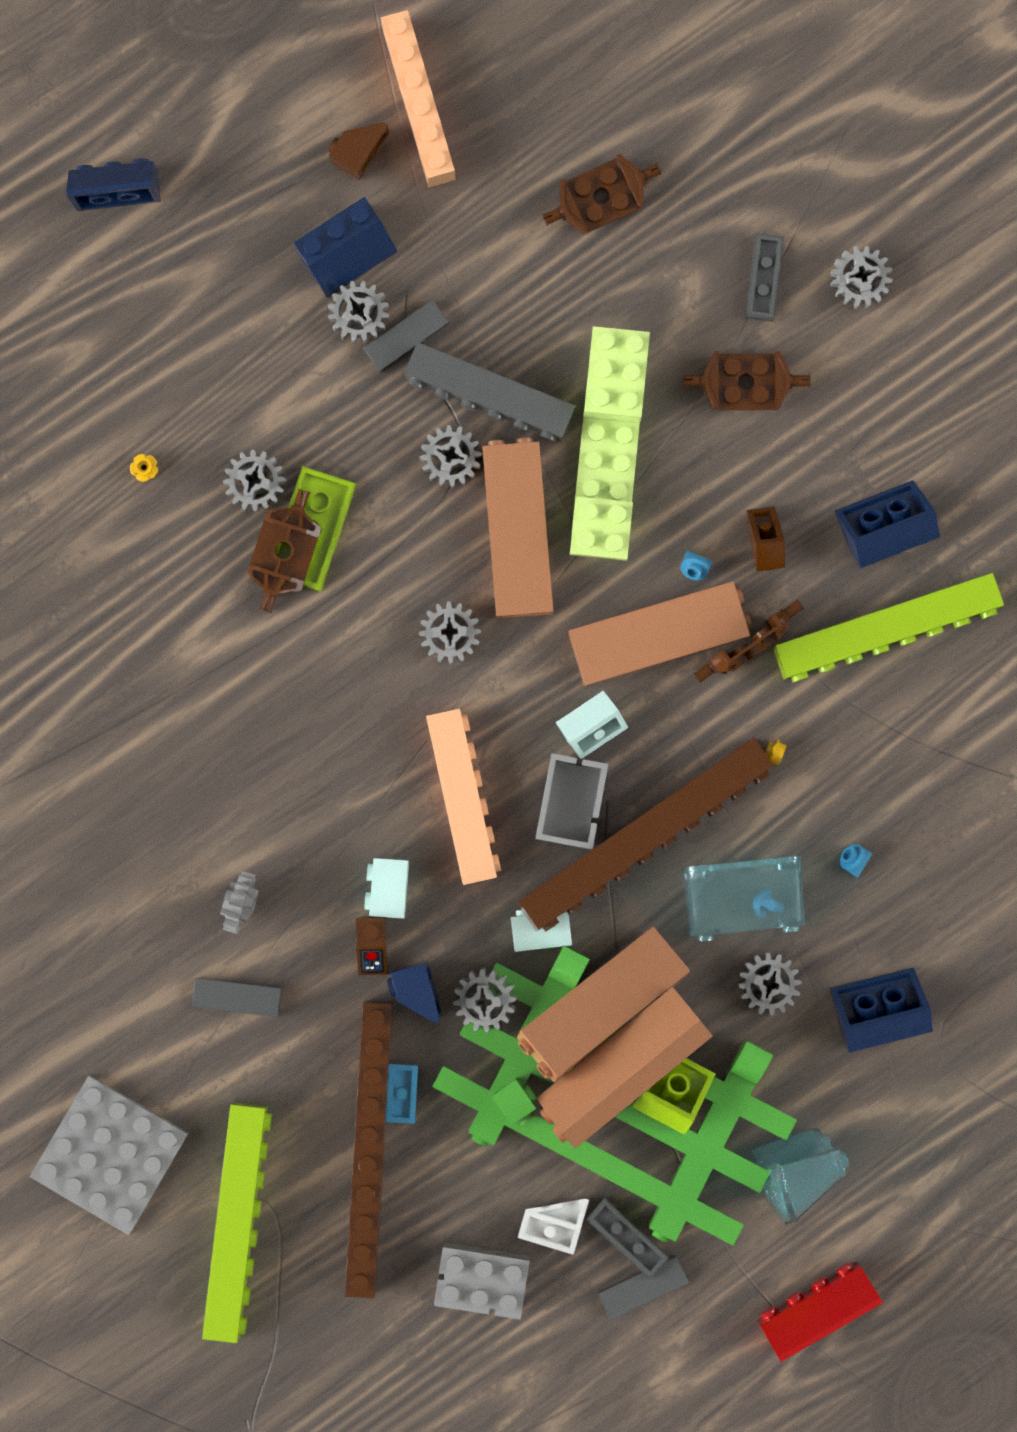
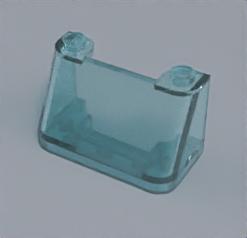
[682,855,805,941]
[751,1127,849,1225]

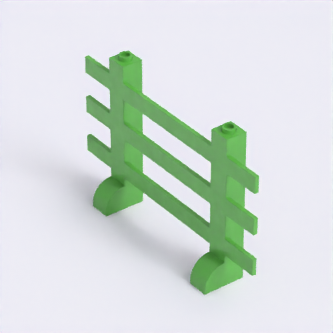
[432,946,797,1246]

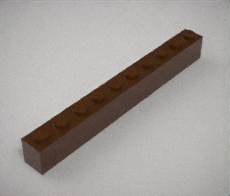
[516,738,774,932]
[345,1001,394,1298]

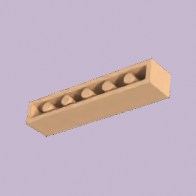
[381,10,456,188]
[426,709,501,885]

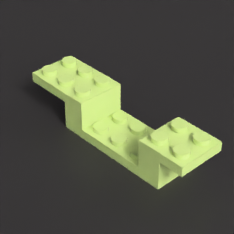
[570,326,650,561]

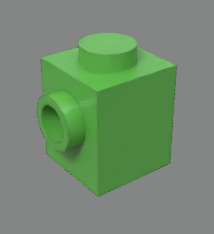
[492,1078,537,1126]

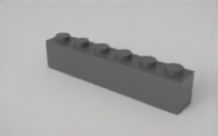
[404,342,575,443]

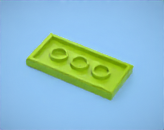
[276,466,356,592]

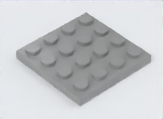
[30,1075,189,1235]

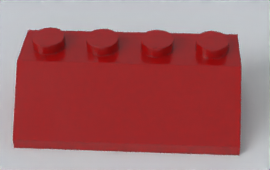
[757,1262,883,1362]

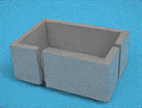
[535,753,608,850]
[434,1242,530,1320]

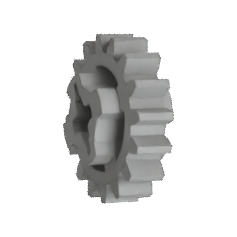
[830,246,893,309]
[328,281,390,344]
[420,425,482,488]
[223,450,286,513]
[419,602,481,664]
[220,871,259,934]
[738,952,802,1016]
[453,968,517,1032]

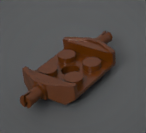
[542,154,661,235]
[683,351,810,410]
[247,488,323,613]
[693,600,804,683]

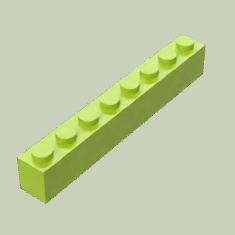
[773,573,1004,683]
[202,1102,272,1343]

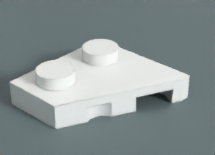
[517,1199,589,1255]

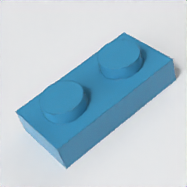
[386,1063,418,1124]

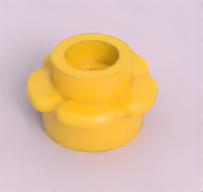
[130,454,158,482]
[765,739,787,767]

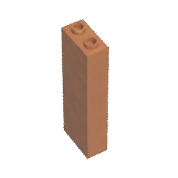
[482,438,553,619]
[568,581,753,687]
[517,927,690,1083]
[537,987,713,1149]

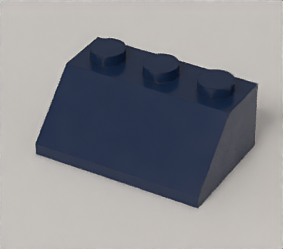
[66,158,161,211]
[293,197,397,297]
[835,480,940,568]
[387,960,442,1023]
[830,967,933,1053]

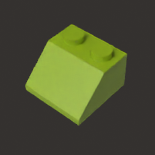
[633,1058,716,1135]

